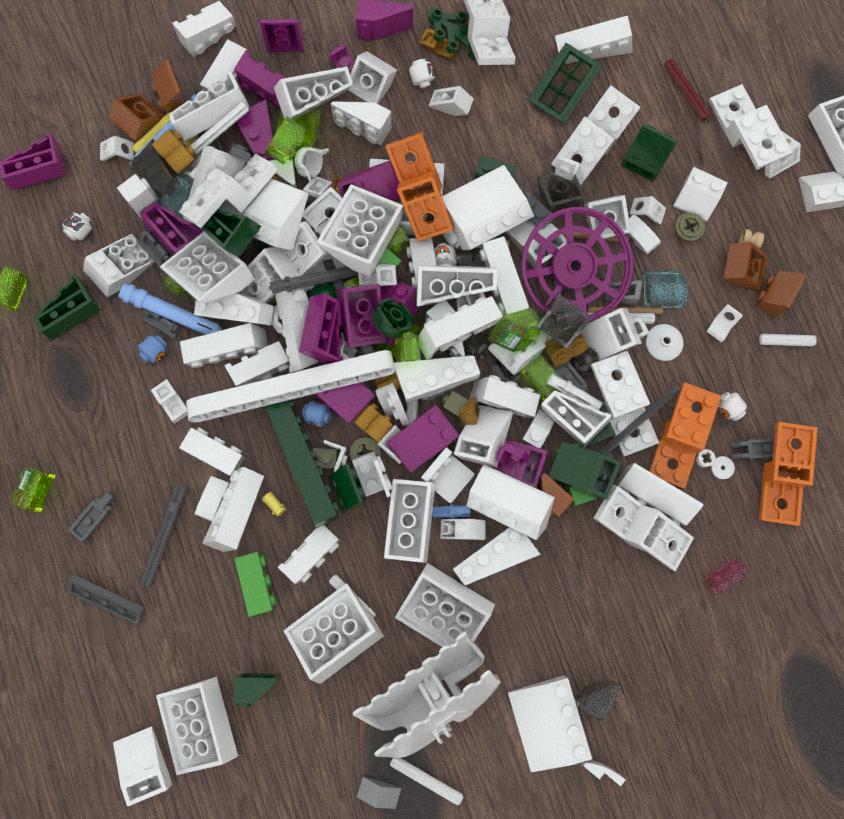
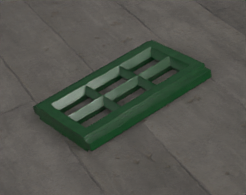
[528,43,602,124]

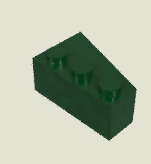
[201,209,262,258]
[33,273,101,341]

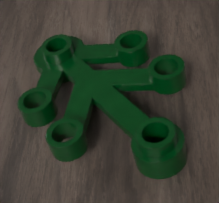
[428,8,477,61]

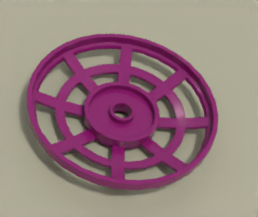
[521,207,633,323]

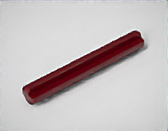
[664,58,711,121]

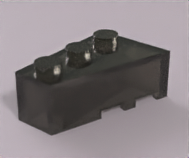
[128,139,179,199]

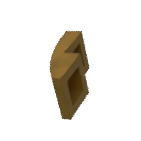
[418,28,460,62]

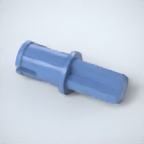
[432,504,471,519]

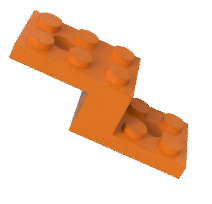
[385,132,454,242]
[649,382,721,489]
[759,422,818,526]

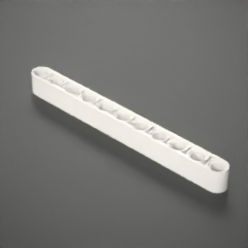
[186,350,395,422]

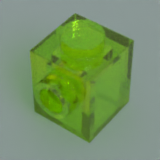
[387,224,409,254]

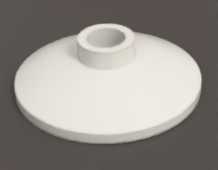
[646,324,683,361]

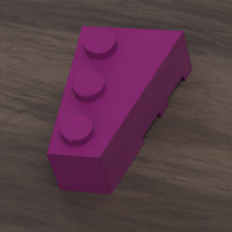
[234,50,285,110]
[235,99,278,161]
[0,132,66,190]
[140,202,204,256]
[299,294,343,364]

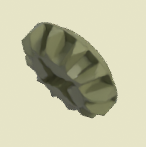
[675,212,705,242]
[350,437,381,460]

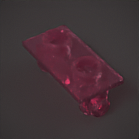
[705,559,747,594]

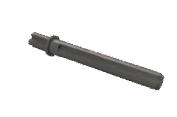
[269,266,358,294]
[139,484,187,588]

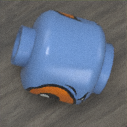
[138,335,167,363]
[302,400,332,428]

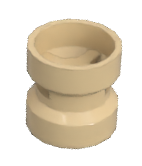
[739,229,764,249]

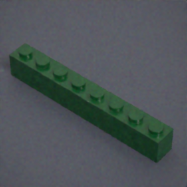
[265,376,340,528]

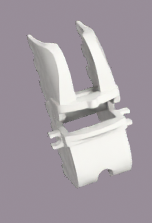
[353,632,501,758]

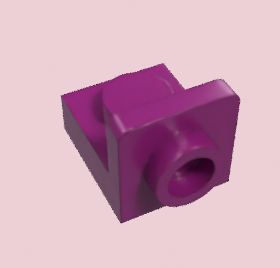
[329,44,355,74]
[496,442,531,465]

